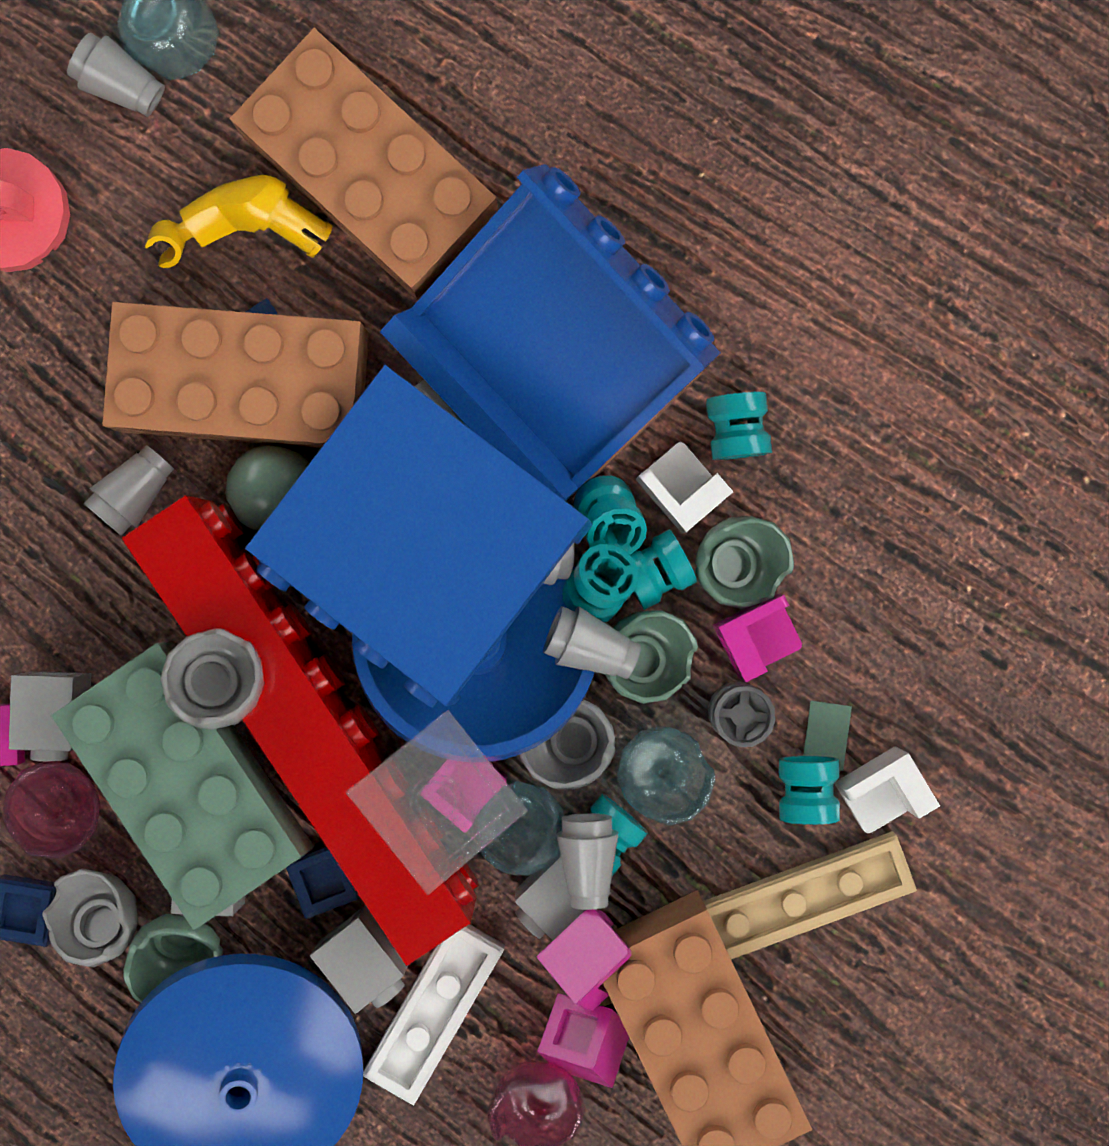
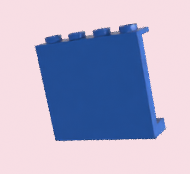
[380,164,721,501]
[245,365,593,708]

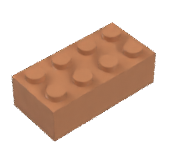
[229,28,498,301]
[102,302,369,448]
[603,890,812,1146]

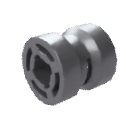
[708,682,776,747]

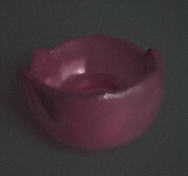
[2,761,100,859]
[488,1060,585,1146]

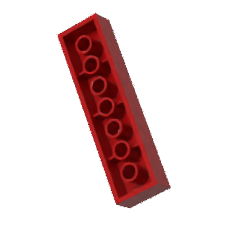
[121,495,479,966]

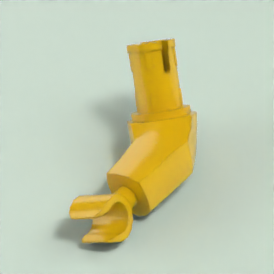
[145,175,332,268]

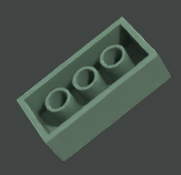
[51,642,315,930]

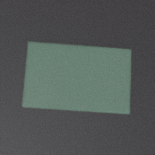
[803,701,852,771]

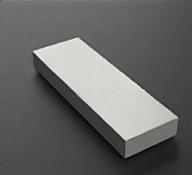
[363,924,505,1106]

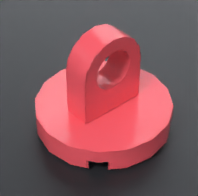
[0,148,70,272]

